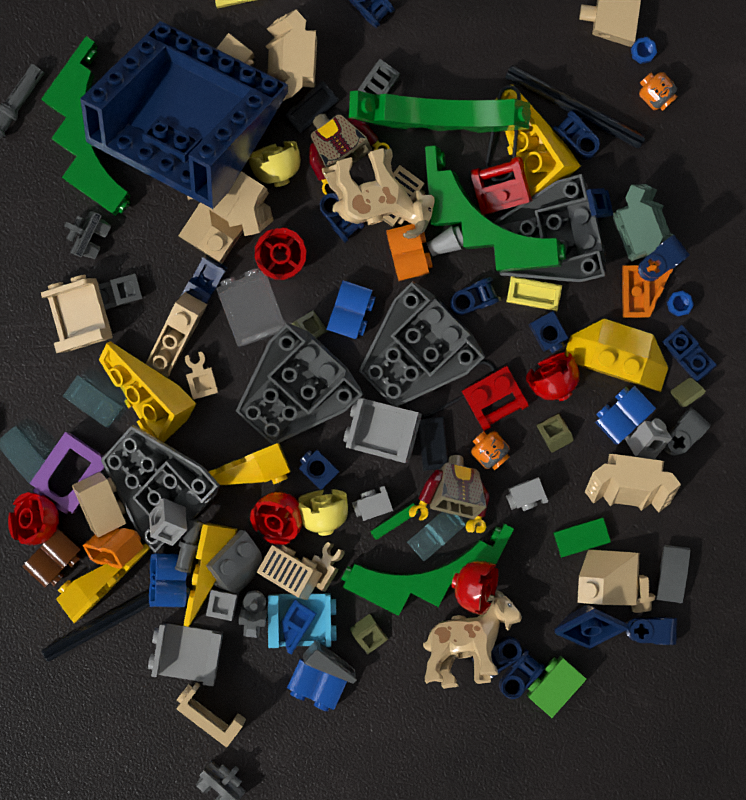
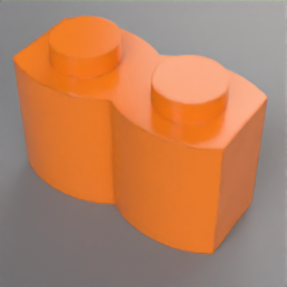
[386,224,433,281]
[83,527,144,569]

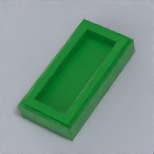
[370,503,419,539]
[553,517,611,558]

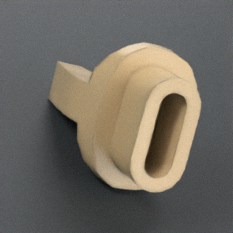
[631,575,655,613]

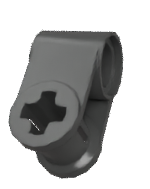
[664,407,711,456]

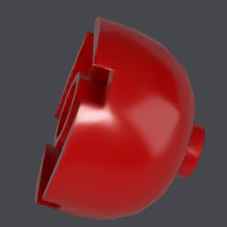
[255,228,307,280]
[526,352,580,401]
[8,492,59,545]
[250,492,303,545]
[452,561,498,615]

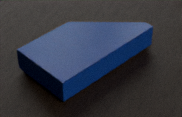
[280,600,317,655]

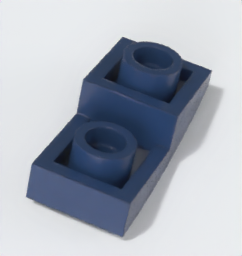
[662,325,717,383]

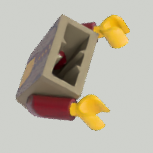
[309,113,390,195]
[409,455,489,533]

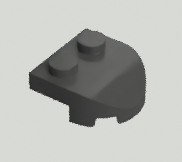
[206,530,262,593]

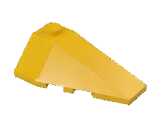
[495,85,580,197]
[99,341,196,443]
[209,443,291,485]
[183,522,237,627]
[56,543,150,623]

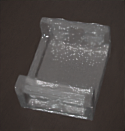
[216,268,285,348]

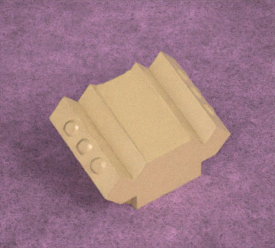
[266,10,317,100]
[187,172,273,236]
[585,454,681,513]

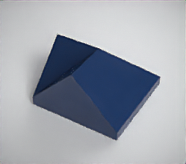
[555,604,629,649]

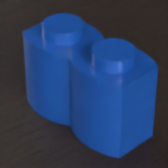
[327,280,376,340]
[595,386,656,445]
[149,554,190,608]
[287,658,347,712]

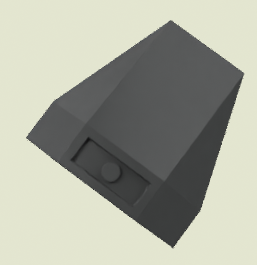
[493,174,606,282]
[359,281,485,407]
[236,322,363,445]
[101,425,220,553]

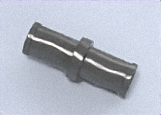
[175,518,204,573]

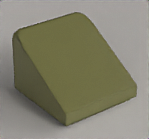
[292,310,328,339]
[671,378,706,407]
[537,413,574,452]
[350,614,388,654]

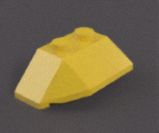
[565,319,668,392]

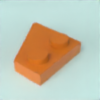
[622,265,673,318]

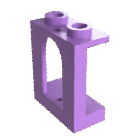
[30,432,105,514]

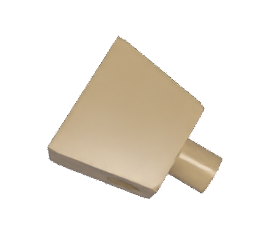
[579,0,641,47]

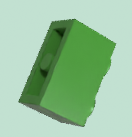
[527,656,586,718]

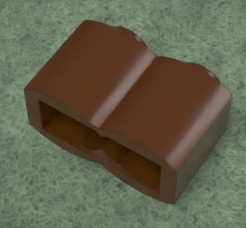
[22,527,83,588]

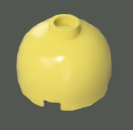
[248,141,301,187]
[298,489,348,536]

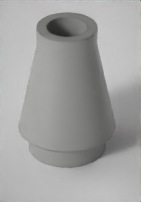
[427,226,463,256]

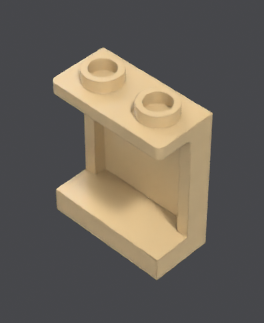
[41,275,113,353]
[177,682,246,747]

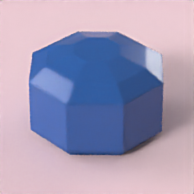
[631,37,657,64]
[667,291,694,317]

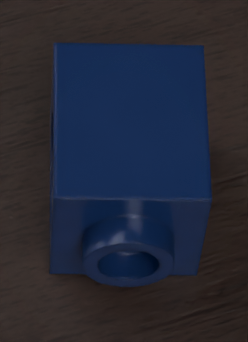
[529,311,568,353]
[299,450,339,490]

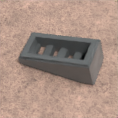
[349,59,400,103]
[303,640,357,684]

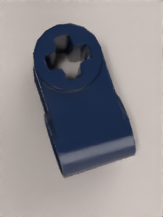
[349,0,395,28]
[552,111,600,160]
[320,193,365,243]
[638,235,690,281]
[450,277,501,315]
[626,617,677,645]
[471,636,522,678]
[499,649,546,699]

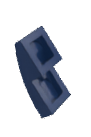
[586,188,613,218]
[180,255,228,304]

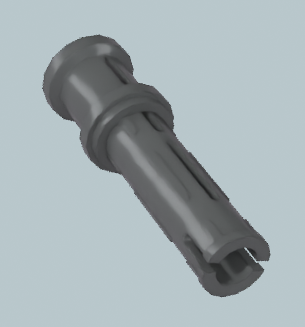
[0,64,45,139]

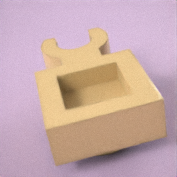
[185,352,219,400]
[312,542,344,591]

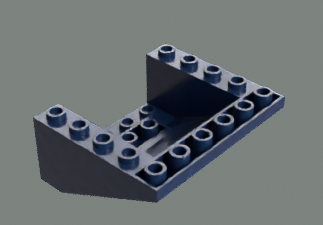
[80,21,288,209]

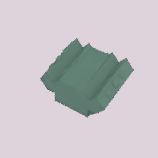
[613,184,675,261]

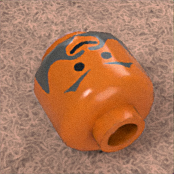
[639,72,678,111]
[471,431,510,470]

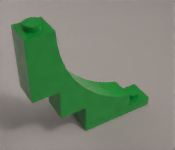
[41,36,131,216]
[349,91,531,133]
[425,146,566,272]
[341,523,514,616]

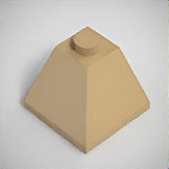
[179,203,243,264]
[578,549,640,605]

